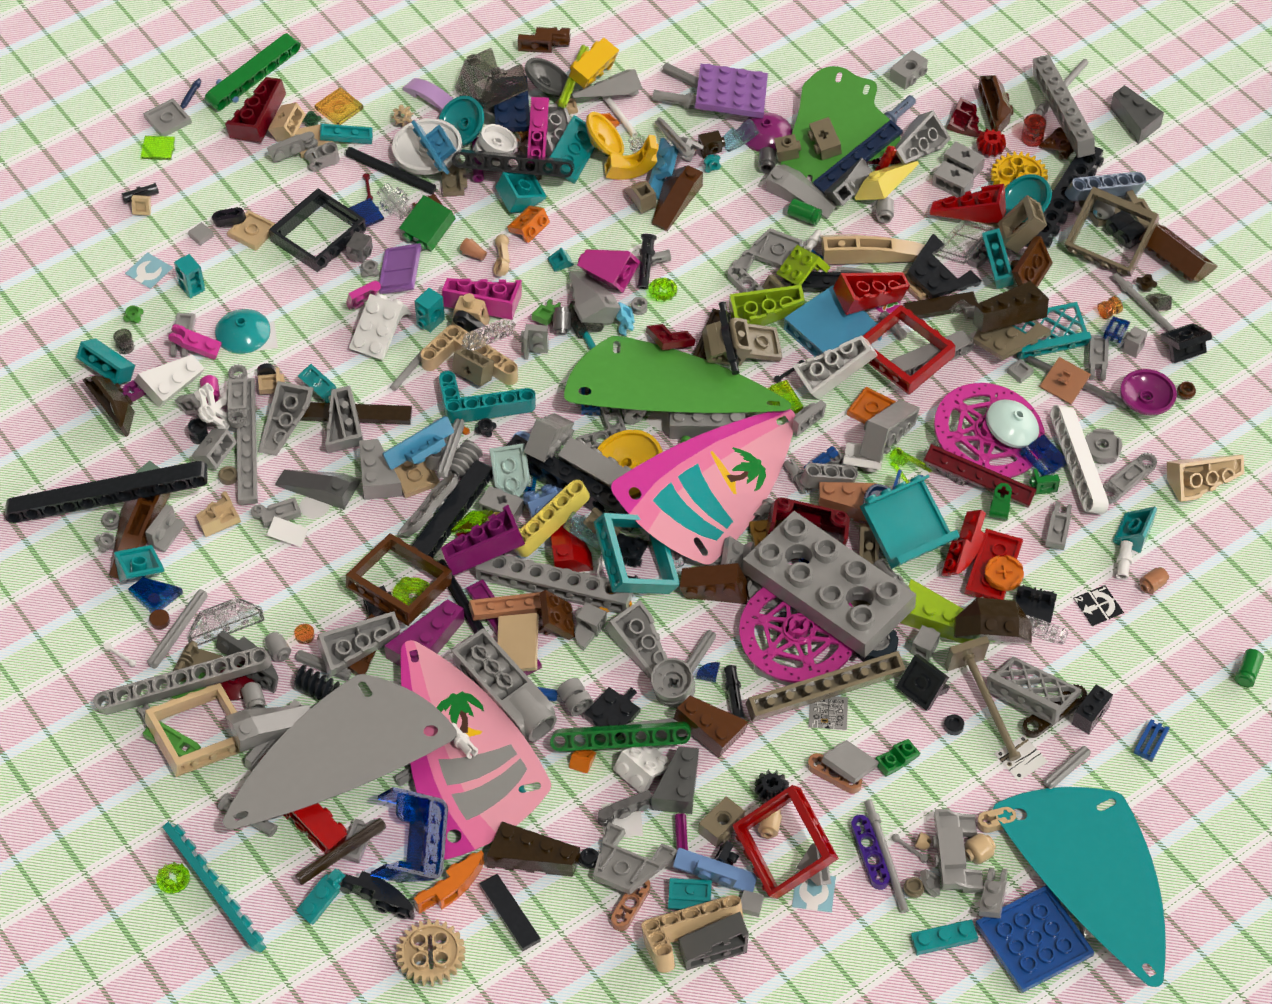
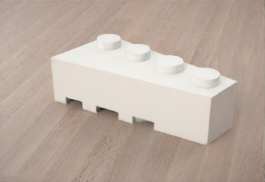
[793,335,878,400]

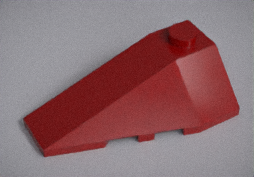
[930,184,1006,223]

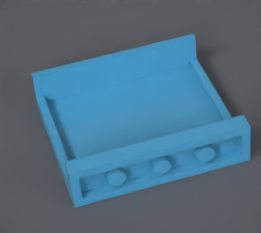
[784,285,882,357]

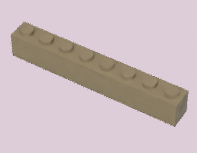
[745,651,906,722]

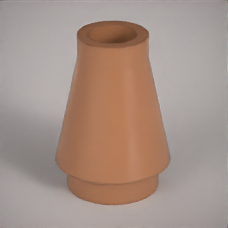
[460,238,487,261]

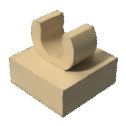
[131,195,151,216]

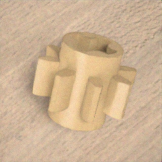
[391,104,414,127]

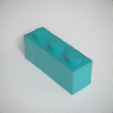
[982,228,1014,289]
[76,338,136,384]

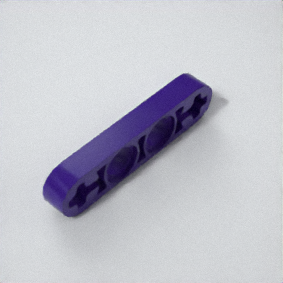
[851,815,890,890]

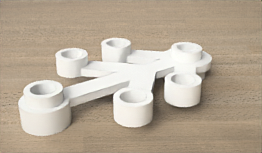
[194,383,236,429]

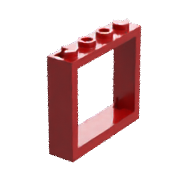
[863,305,956,395]
[732,785,839,899]

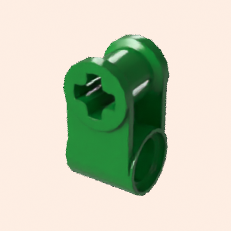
[988,483,1012,521]

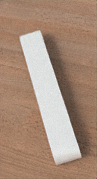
[1050,405,1109,514]

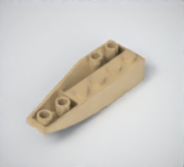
[820,234,925,264]

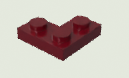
[646,324,696,350]

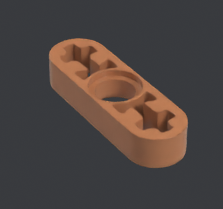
[808,753,862,794]
[611,880,650,931]

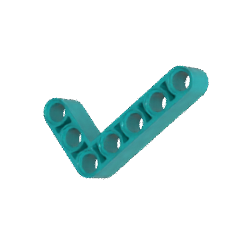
[439,371,536,424]

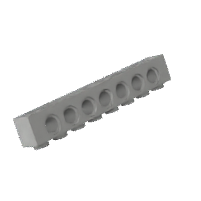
[1033,55,1095,158]
[476,555,633,613]

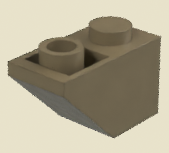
[624,181,657,214]

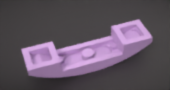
[402,78,453,114]

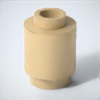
[758,809,782,839]

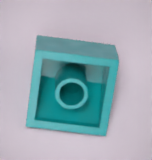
[495,172,547,213]

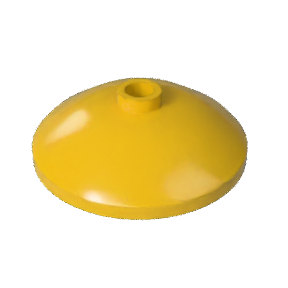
[586,112,624,156]

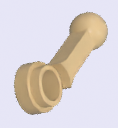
[493,234,511,277]

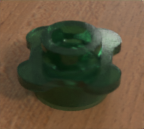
[302,111,321,127]

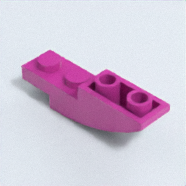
[527,97,549,164]

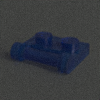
[1019,434,1067,477]

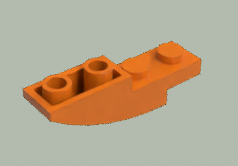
[414,850,485,914]

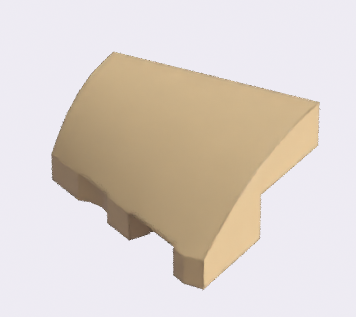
[196,491,241,537]

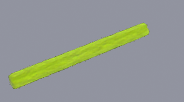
[557,45,589,109]

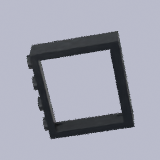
[269,188,366,272]

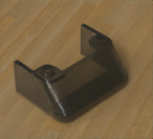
[455,48,529,109]

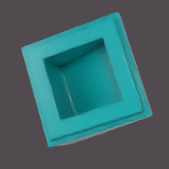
[547,248,574,272]

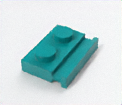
[668,878,712,910]

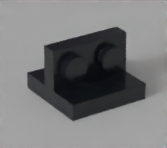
[1161,323,1212,363]
[896,654,950,711]

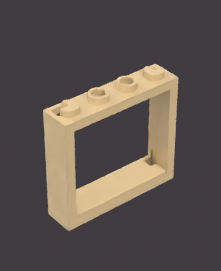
[145,683,251,777]

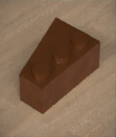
[673,695,749,758]

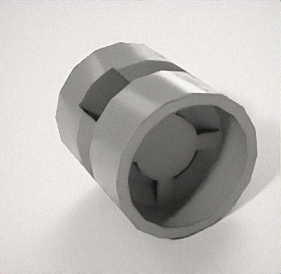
[557,678,593,716]

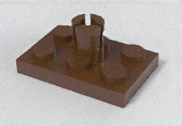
[1010,236,1053,287]

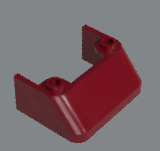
[765,497,850,546]

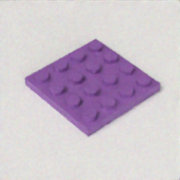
[695,63,768,118]

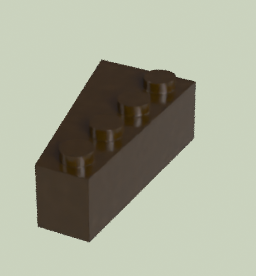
[973,281,1049,333]
[486,821,580,877]

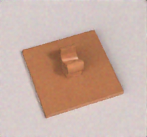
[1039,357,1091,405]

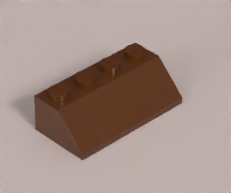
[1139,223,1218,282]

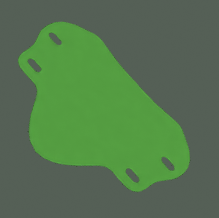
[781,66,900,183]

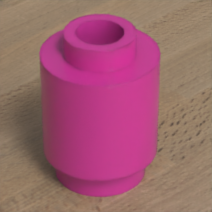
[200,375,220,403]

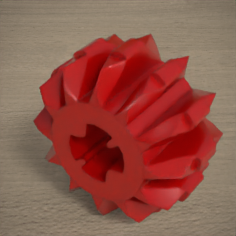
[976,128,1006,157]

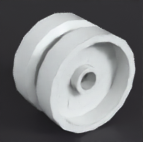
[473,124,517,166]

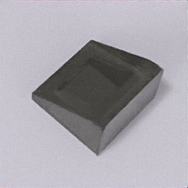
[1146,293,1172,312]

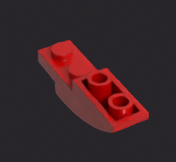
[941,510,986,576]

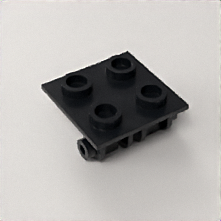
[617,533,650,568]
[1015,584,1057,627]

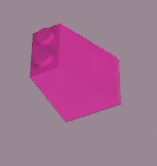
[577,249,641,293]

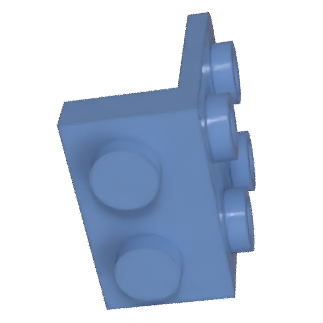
[521,484,563,519]

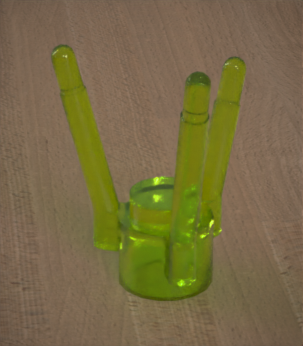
[889,447,932,484]

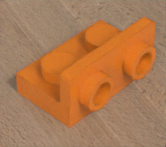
[507,206,550,243]

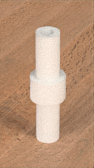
[805,229,822,252]

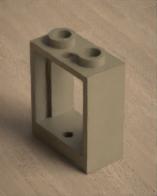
[998,195,1047,253]

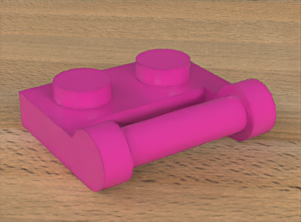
[346,281,381,310]

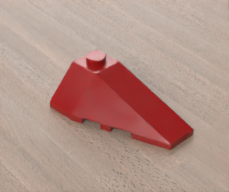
[550,517,594,572]

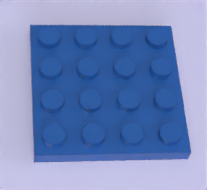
[975,885,1095,993]

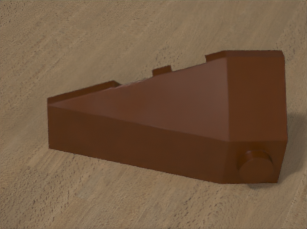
[652,165,703,231]

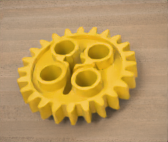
[990,151,1048,188]

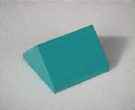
[1113,506,1157,553]
[114,545,164,582]

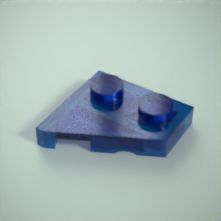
[128,577,183,613]

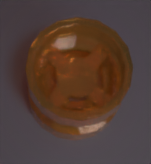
[1097,296,1123,320]

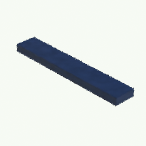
[813,120,903,195]

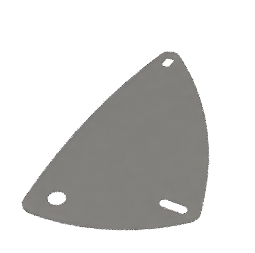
[223,674,457,829]

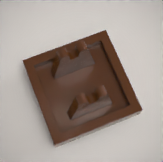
[537,590,575,640]

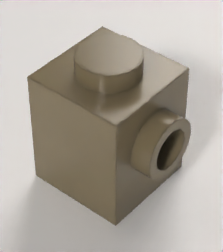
[774,134,801,162]

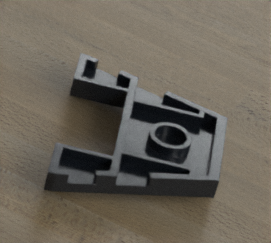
[906,234,982,299]

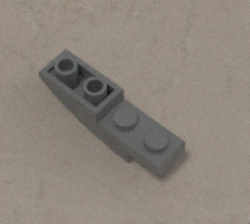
[216,630,279,693]

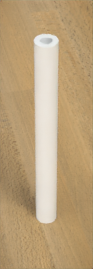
[601,96,638,138]

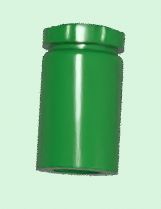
[787,198,822,226]
[1235,649,1264,688]

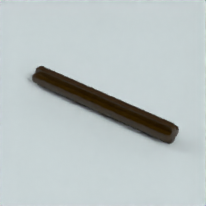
[295,818,386,885]

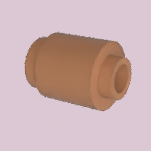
[1140,567,1169,594]

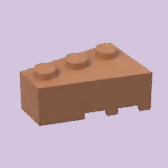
[818,482,877,523]

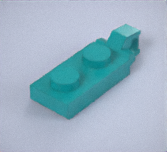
[296,868,346,924]

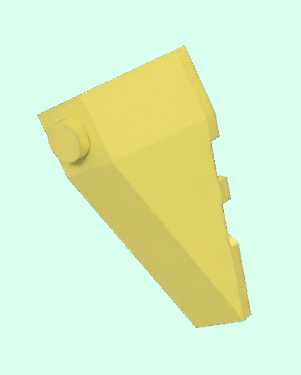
[855,161,919,200]

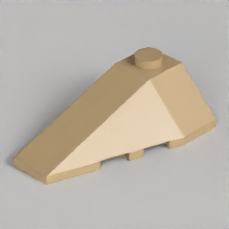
[1167,454,1244,502]

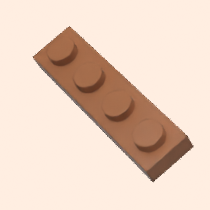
[469,592,541,620]

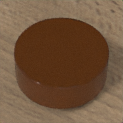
[149,609,170,630]

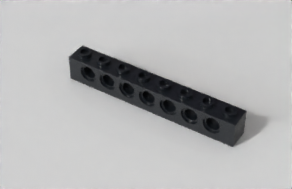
[1025,147,1104,248]
[506,434,634,533]

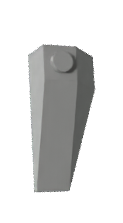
[570,69,642,98]
[766,164,836,220]
[569,271,621,324]
[225,705,311,752]

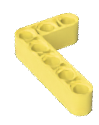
[490,480,590,557]

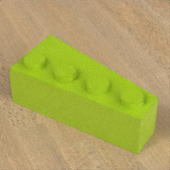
[729,285,805,326]
[900,579,974,643]

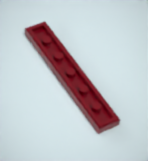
[923,444,1037,508]

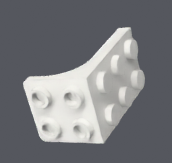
[349,293,412,361]

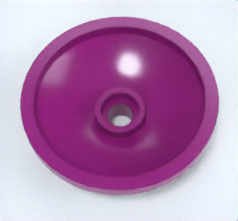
[740,112,792,152]
[1120,369,1177,415]

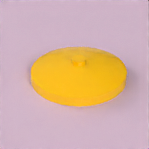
[597,430,663,499]

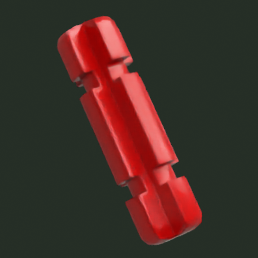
[875,146,897,171]

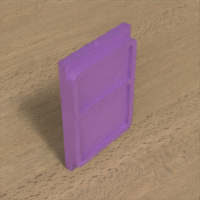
[379,243,421,294]

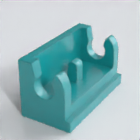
[298,364,337,403]

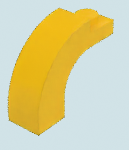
[604,135,658,180]

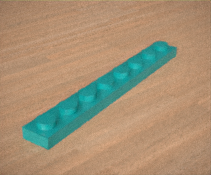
[162,821,267,953]

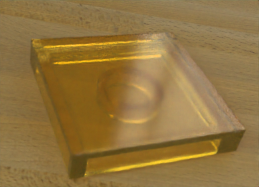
[315,87,364,125]

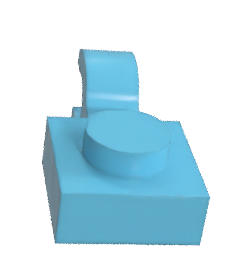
[616,302,635,336]

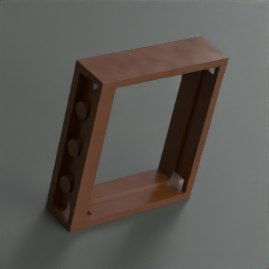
[345,533,452,626]

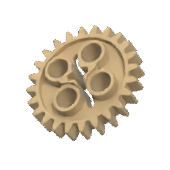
[396,919,466,987]

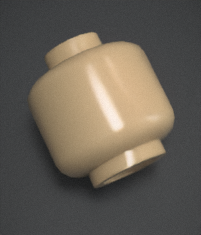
[964,833,996,864]

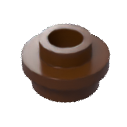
[1177,381,1196,399]

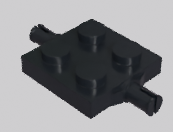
[584,687,641,738]

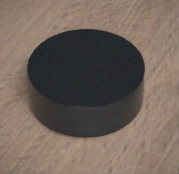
[256,363,276,376]
[944,714,965,735]

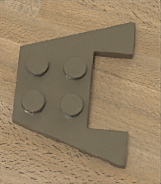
[973,322,1051,361]

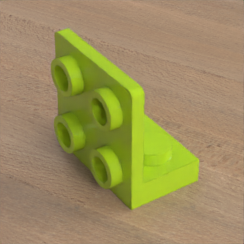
[776,245,830,285]

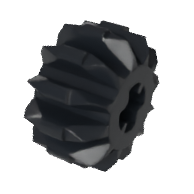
[755,769,789,803]

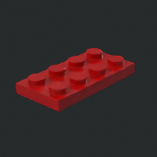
[965,529,1023,600]

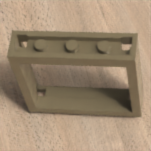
[1065,186,1160,276]

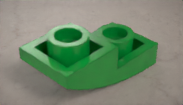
[875,739,921,777]

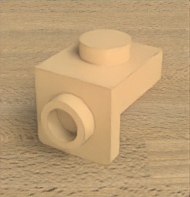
[258,367,285,395]

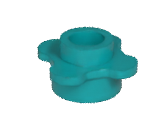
[704,155,721,173]

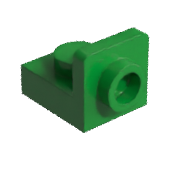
[1029,469,1060,495]

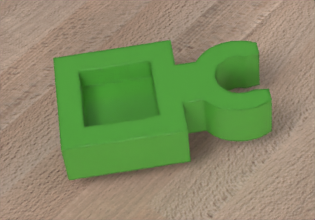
[532,299,561,326]

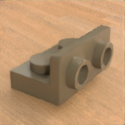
[441,158,468,197]

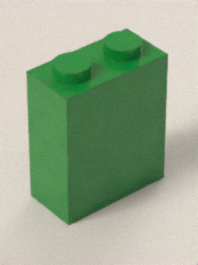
[399,195,456,252]

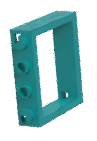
[593,513,680,594]

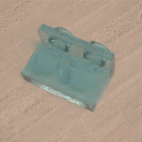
[563,511,601,551]

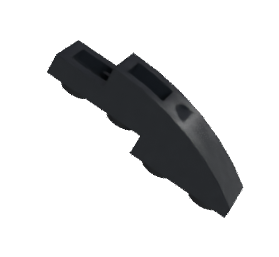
[339,871,415,920]

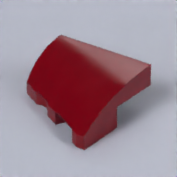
[946,98,981,137]

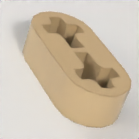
[977,807,1016,833]

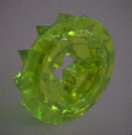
[649,278,677,302]
[156,862,190,894]

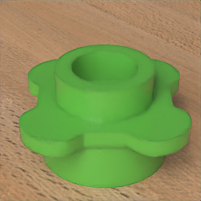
[123,305,144,323]

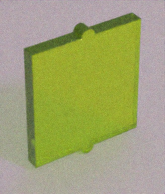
[141,136,175,160]
[451,510,494,533]

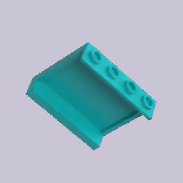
[860,475,960,569]

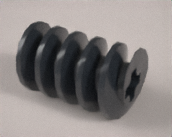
[294,664,340,700]

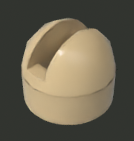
[914,832,932,850]

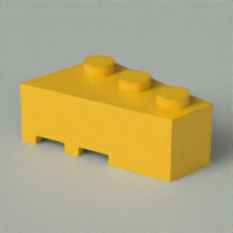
[569,37,619,89]

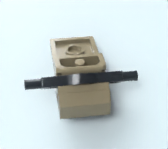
[702,302,783,375]

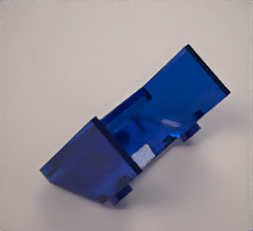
[370,787,448,882]

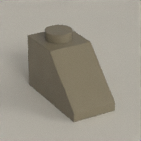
[858,523,879,566]

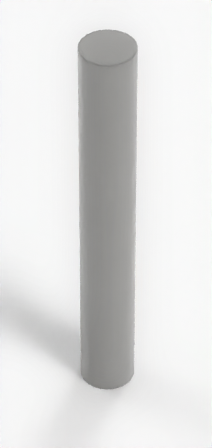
[390,350,422,391]

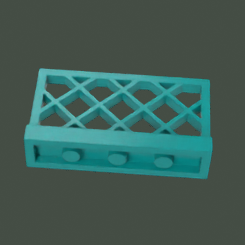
[1013,302,1092,360]

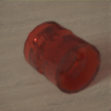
[1021,114,1047,147]

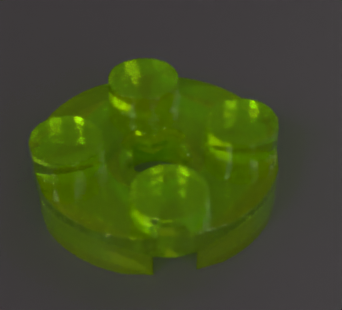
[393,577,430,610]

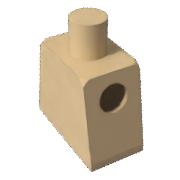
[451,293,490,328]

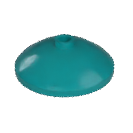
[439,96,484,146]
[1005,174,1052,223]
[215,309,270,354]

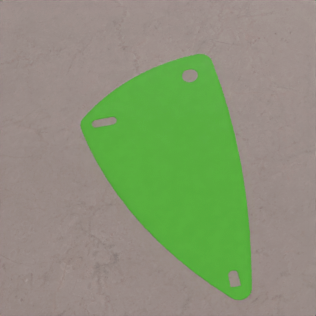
[564,336,791,413]

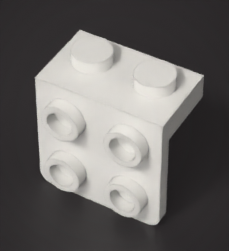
[613,746,670,793]

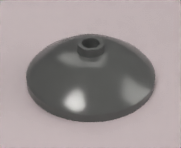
[525,58,568,96]

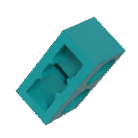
[174,254,205,298]

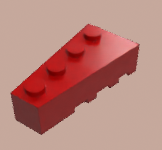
[833,272,910,315]
[283,803,347,854]

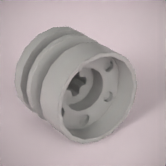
[651,658,695,708]

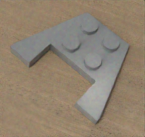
[732,228,802,287]
[593,822,678,894]

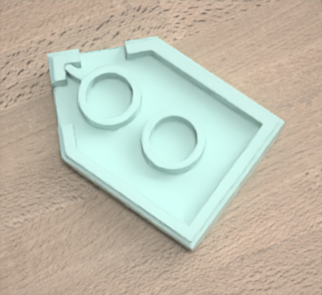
[489,443,530,497]

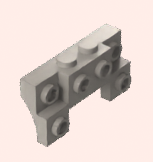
[932,809,984,893]

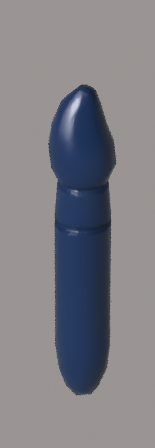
[180,78,201,109]

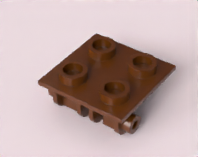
[1039,127,1074,160]

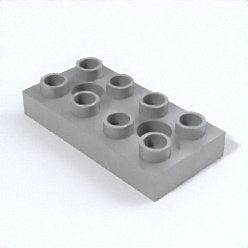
[743,511,916,658]

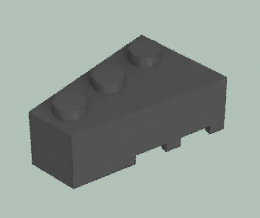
[1110,85,1164,144]
[651,746,699,814]
[678,912,749,971]

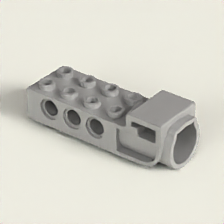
[451,628,557,743]

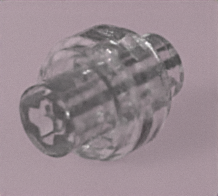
[377,183,412,220]

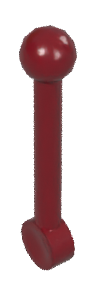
[363,173,373,202]

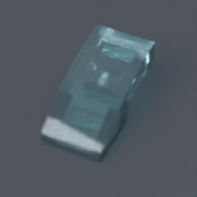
[723,119,760,152]

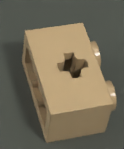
[268,102,306,142]

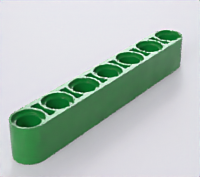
[204,33,301,111]
[550,722,691,751]

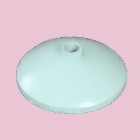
[986,399,1039,448]

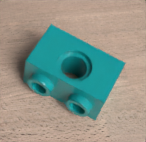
[414,288,445,333]

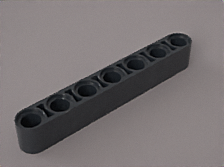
[452,149,575,178]
[412,460,493,558]

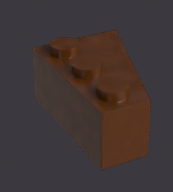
[680,563,748,604]

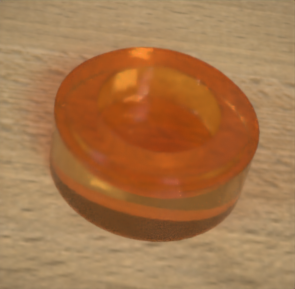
[294,624,315,644]

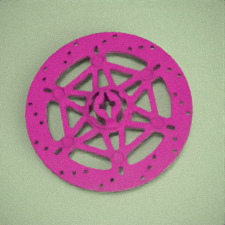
[934,383,1045,478]
[739,587,854,683]

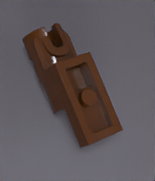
[518,27,571,53]

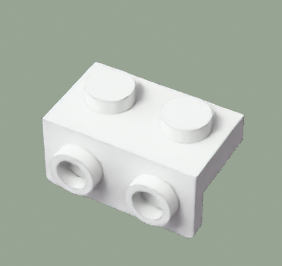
[843,443,882,472]

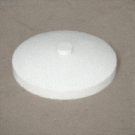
[392,118,462,175]

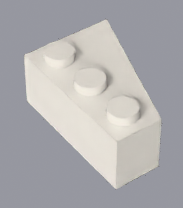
[134,355,205,408]

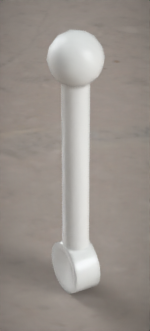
[104,642,136,667]

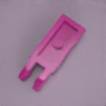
[168,324,222,360]

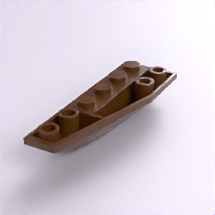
[109,493,171,581]

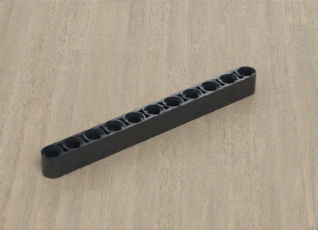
[5,461,208,523]

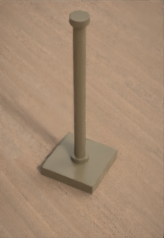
[944,635,1021,761]

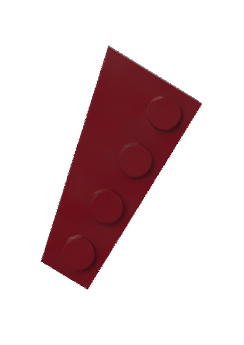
[225,77,286,143]

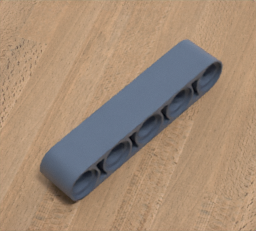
[1065,172,1146,201]

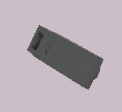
[824,158,872,206]

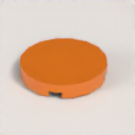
[985,555,1024,591]

